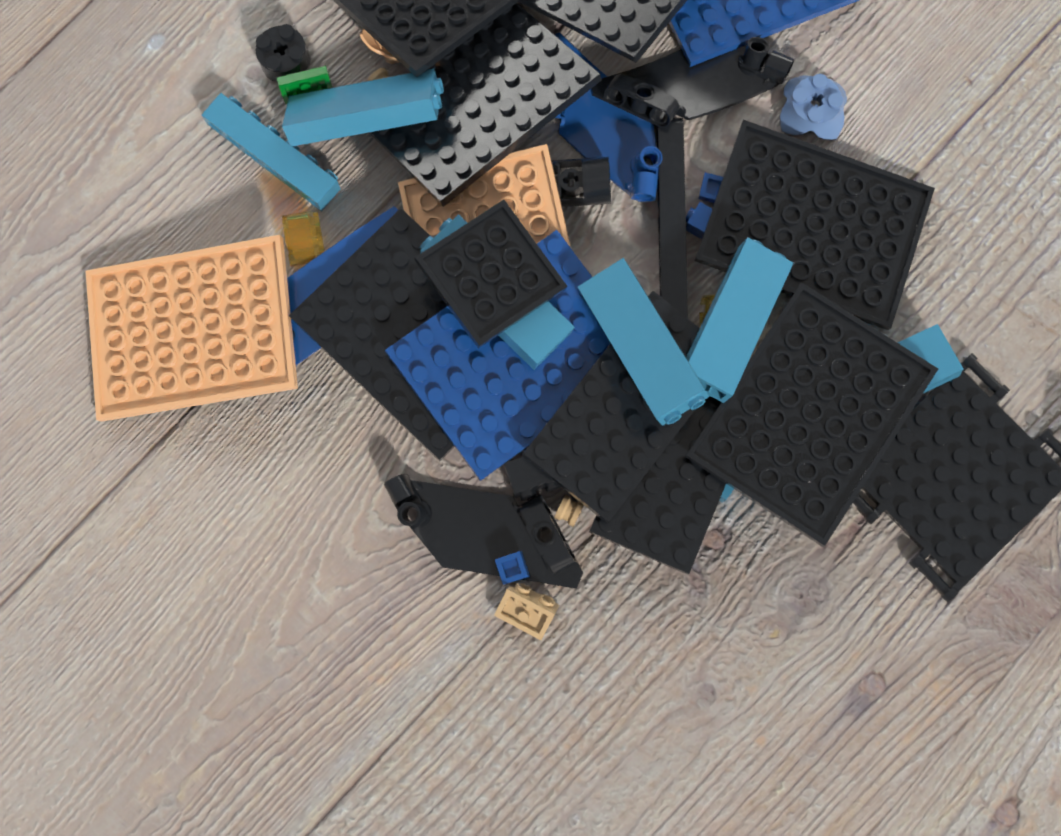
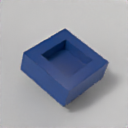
[698,172,723,203]
[495,551,530,585]

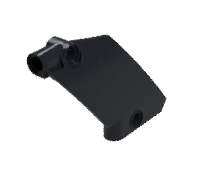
[590,37,794,127]
[384,474,583,589]

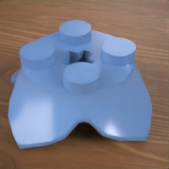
[780,74,847,140]

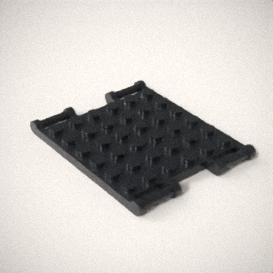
[853,353,1061,602]

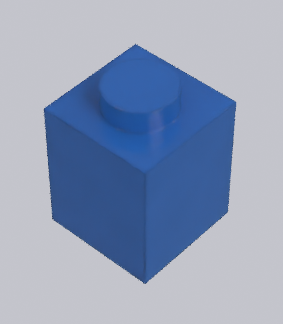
[686,202,712,239]

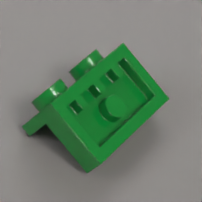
[277,66,333,105]

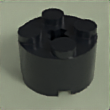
[255,24,310,82]

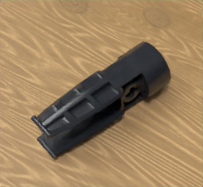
[552,157,611,207]

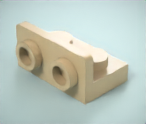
[494,581,560,640]

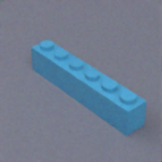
[202,93,341,212]

